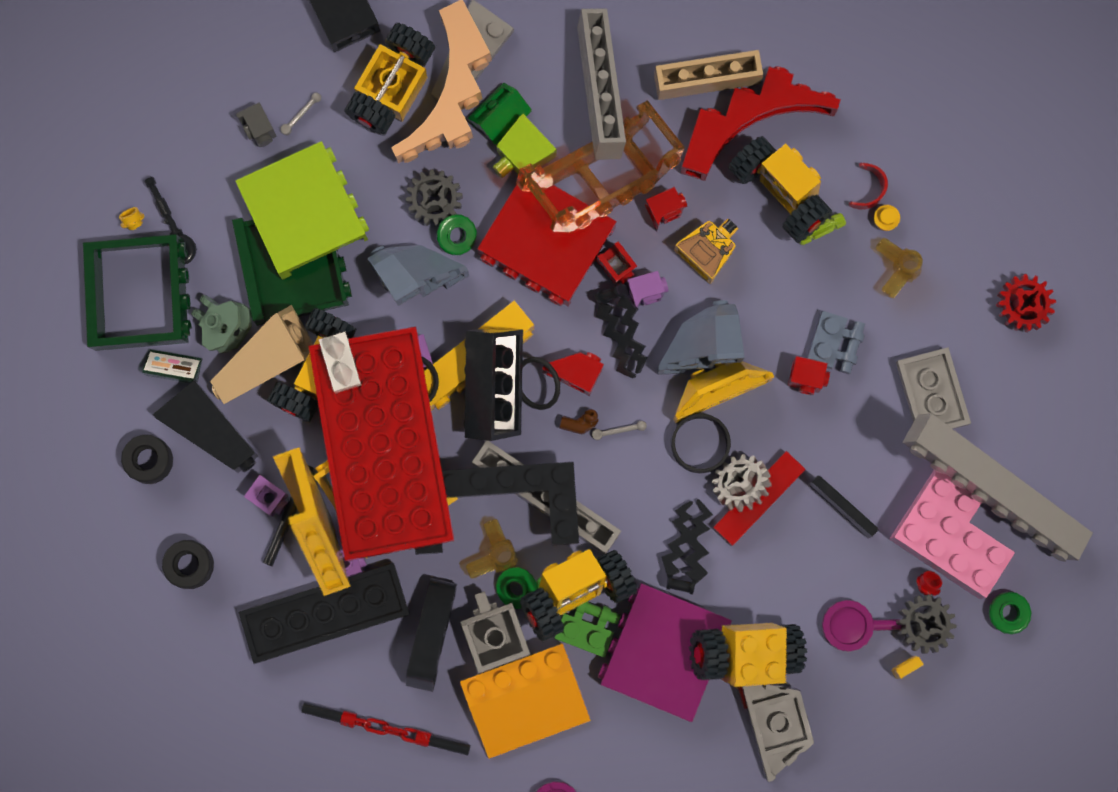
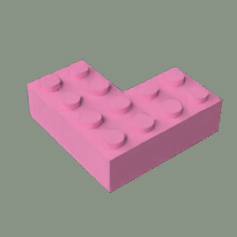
[889,470,1015,599]

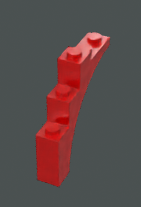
[681,66,841,181]

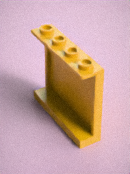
[273,447,350,596]

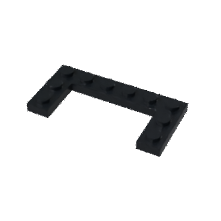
[415,462,579,555]

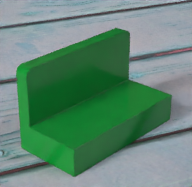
[468,82,532,146]

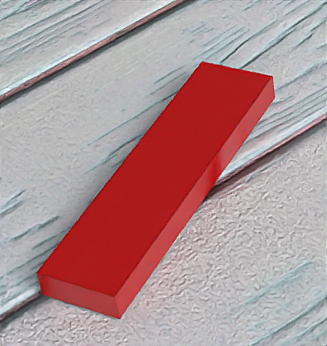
[713,451,806,546]

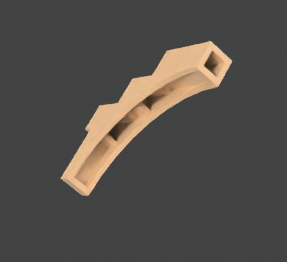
[391,0,492,163]

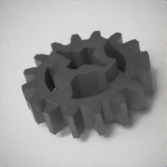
[406,169,463,227]
[896,594,957,654]

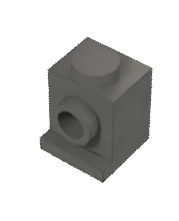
[236,102,277,147]

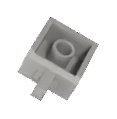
[461,591,531,674]

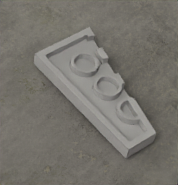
[431,0,514,101]

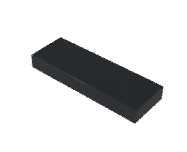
[809,475,878,539]

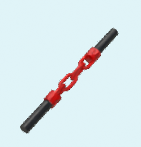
[301,702,471,756]

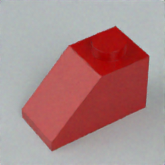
[542,352,604,396]

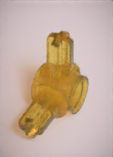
[876,238,923,299]
[466,519,518,579]

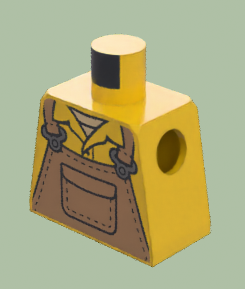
[674,219,738,284]

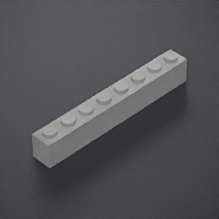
[903,414,1093,562]

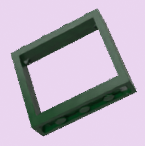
[83,235,192,351]

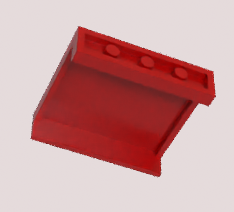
[478,169,617,306]

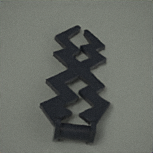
[595,283,648,378]
[661,499,713,595]

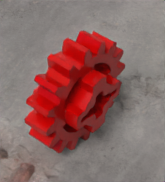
[996,274,1056,332]

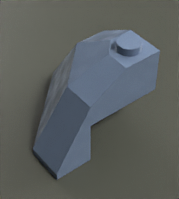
[367,245,469,306]
[657,300,744,375]

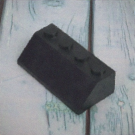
[464,329,523,441]

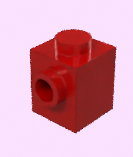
[788,356,830,395]

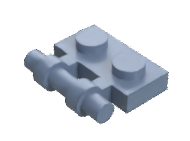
[807,311,865,374]

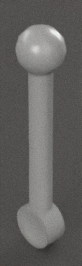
[281,93,321,135]
[592,421,647,440]

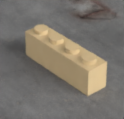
[654,50,763,100]

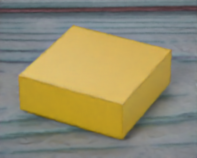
[891,656,924,679]

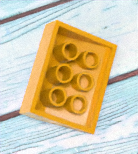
[460,643,591,759]

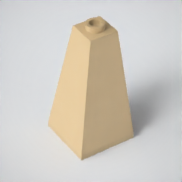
[210,305,314,404]

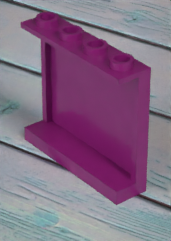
[597,583,732,722]

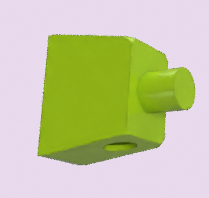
[493,114,557,179]

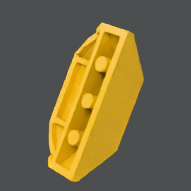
[674,361,774,423]

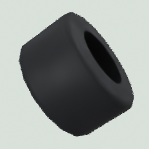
[121,435,173,484]
[162,540,214,589]

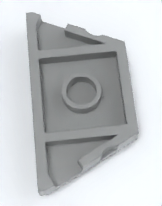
[742,684,814,782]

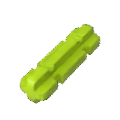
[799,213,846,245]

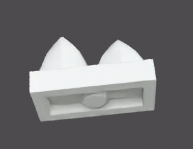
[319,332,361,393]

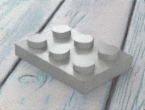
[896,348,971,429]

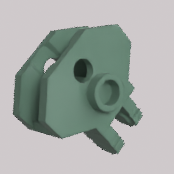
[191,295,252,353]

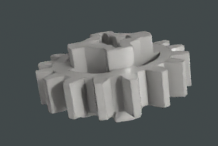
[712,454,772,512]

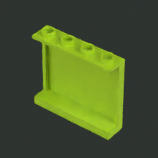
[235,141,369,280]

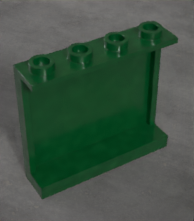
[232,218,352,326]

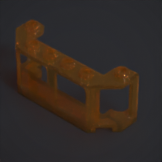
[516,100,685,233]

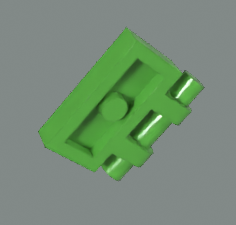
[554,601,621,658]

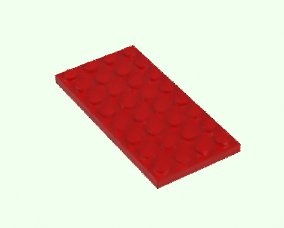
[309,327,454,561]

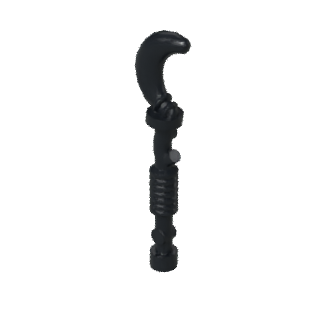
[144,177,197,265]

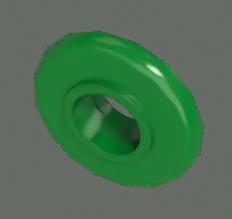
[437,214,477,255]
[496,567,537,609]
[989,591,1032,635]

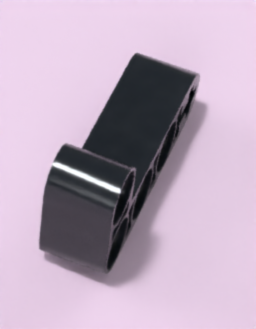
[406,578,457,692]

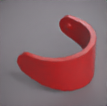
[849,163,888,210]

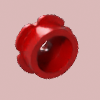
[916,571,942,596]

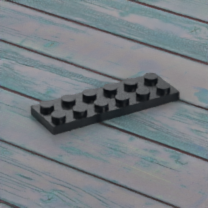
[238,563,410,664]

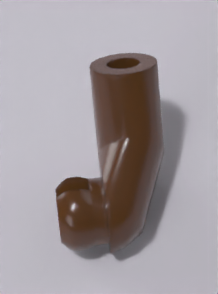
[559,409,598,434]

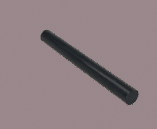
[263,465,314,567]

